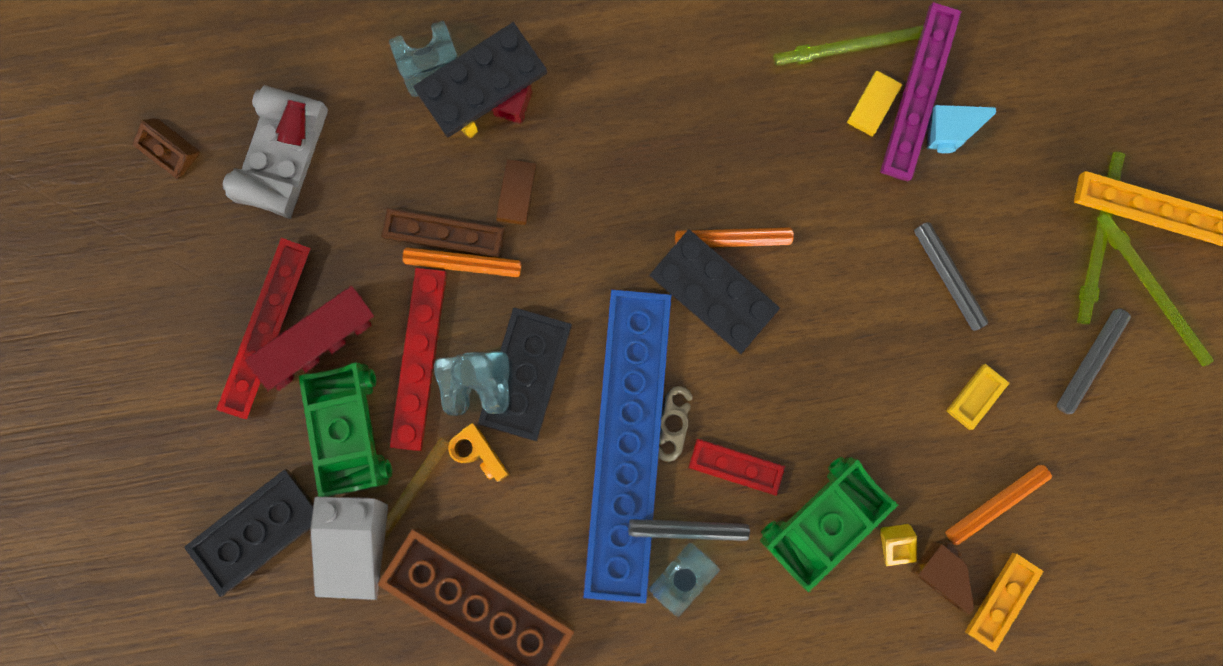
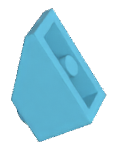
[927,105,996,153]

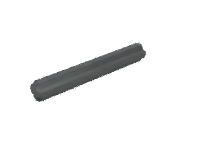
[914,222,988,331]
[1057,308,1131,414]
[628,519,750,541]

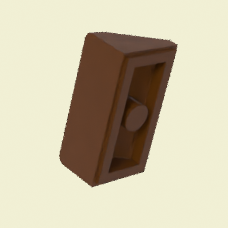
[132,118,200,179]

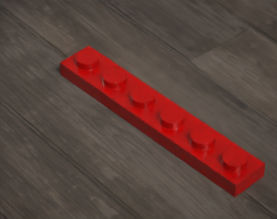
[216,238,311,420]
[389,268,447,451]

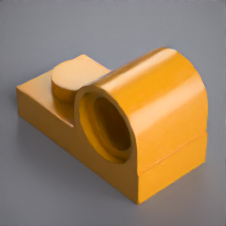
[448,423,510,482]

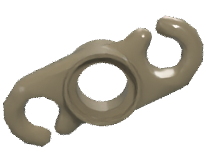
[658,386,693,462]

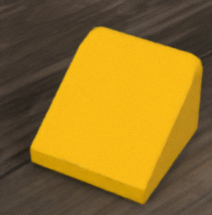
[880,524,917,566]

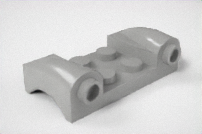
[223,85,328,219]

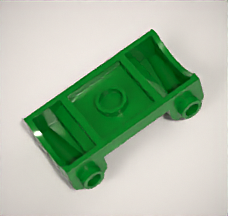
[299,363,392,497]
[760,457,898,592]

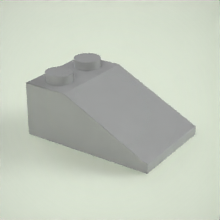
[311,497,388,600]

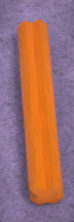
[675,227,794,247]
[403,247,521,277]
[945,465,1052,545]

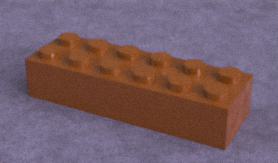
[377,528,576,666]

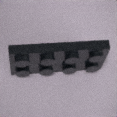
[413,22,547,138]
[649,229,780,354]
[478,307,572,441]
[184,469,314,597]

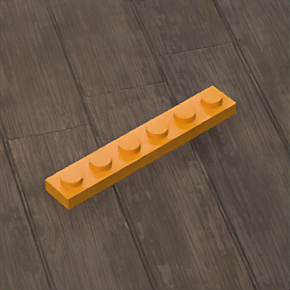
[1074,171,1223,246]

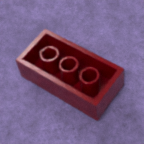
[244,285,374,391]

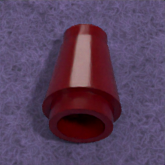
[275,100,306,146]

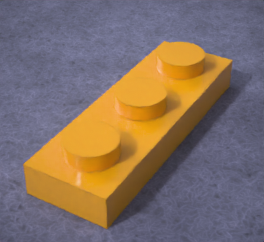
[965,553,1044,652]

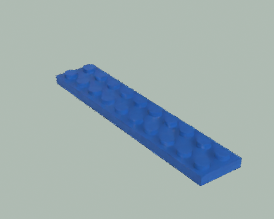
[584,290,671,604]

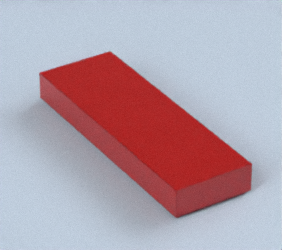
[688,439,785,496]

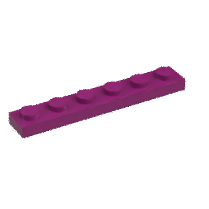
[880,2,961,182]

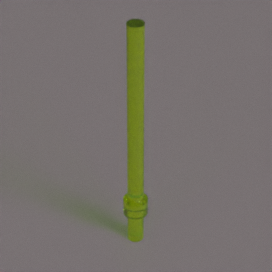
[774,25,924,66]
[1077,152,1125,324]
[1096,212,1214,366]

